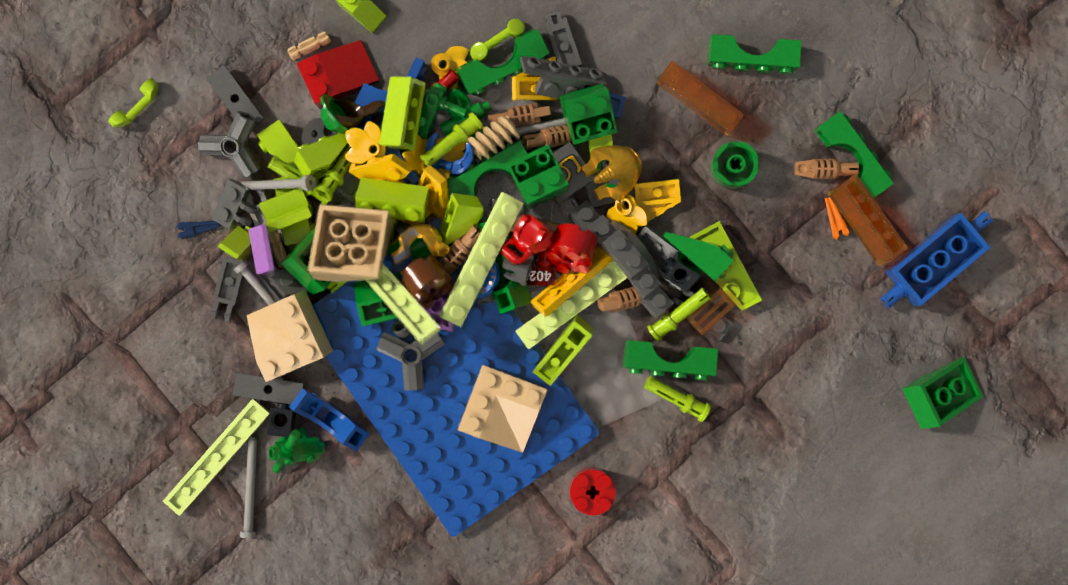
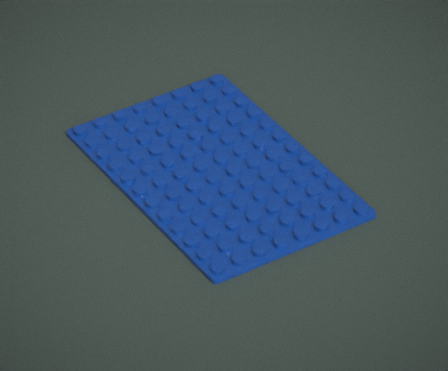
[312,218,599,537]

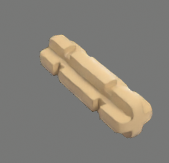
[287,32,331,60]
[267,230,286,270]

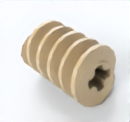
[468,116,520,160]

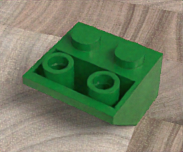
[559,84,617,145]
[507,145,569,210]
[354,272,400,327]

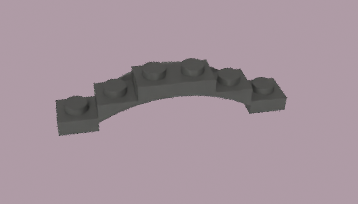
[568,200,674,319]

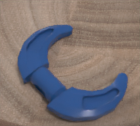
[426,133,474,174]

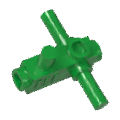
[418,82,468,138]
[269,428,325,473]

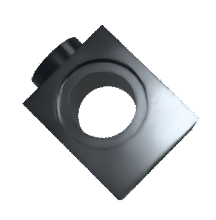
[663,251,700,292]
[267,403,296,437]

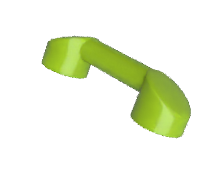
[470,19,525,62]
[108,78,158,128]

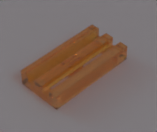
[686,288,735,335]

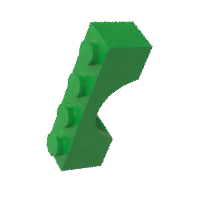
[455,28,550,96]
[707,34,802,74]
[814,111,894,202]
[446,141,527,200]
[474,221,532,314]
[623,340,718,380]

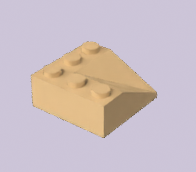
[308,205,393,282]
[247,290,333,382]
[458,364,547,453]

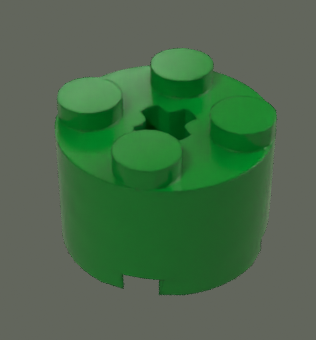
[710,141,759,190]

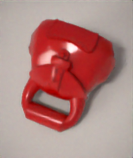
[501,214,555,265]

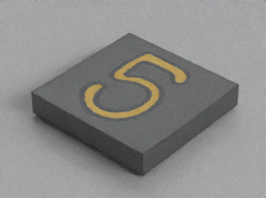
[553,142,595,205]

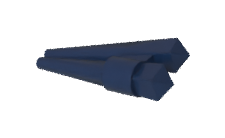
[176,221,220,240]

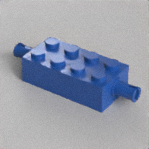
[880,211,993,309]

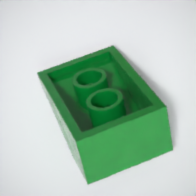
[280,226,332,295]
[663,232,734,281]
[902,357,984,429]

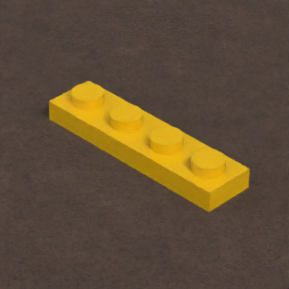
[530,245,613,317]

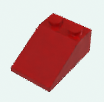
[296,40,380,109]

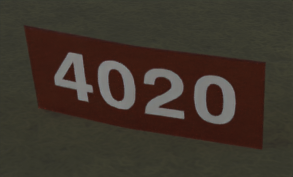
[527,267,556,285]

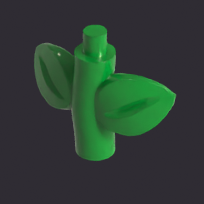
[439,88,492,139]

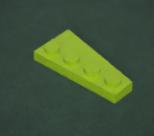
[690,221,762,311]

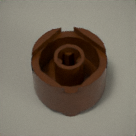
[399,255,454,310]

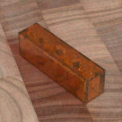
[656,61,744,136]
[827,174,908,266]

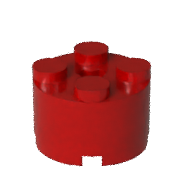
[547,224,598,274]
[569,467,616,515]

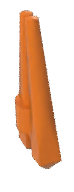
[825,196,849,240]

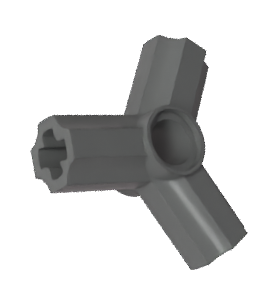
[198,111,261,179]
[376,332,445,391]

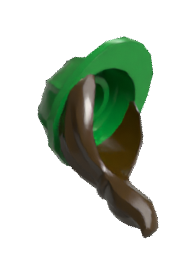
[321,94,386,133]

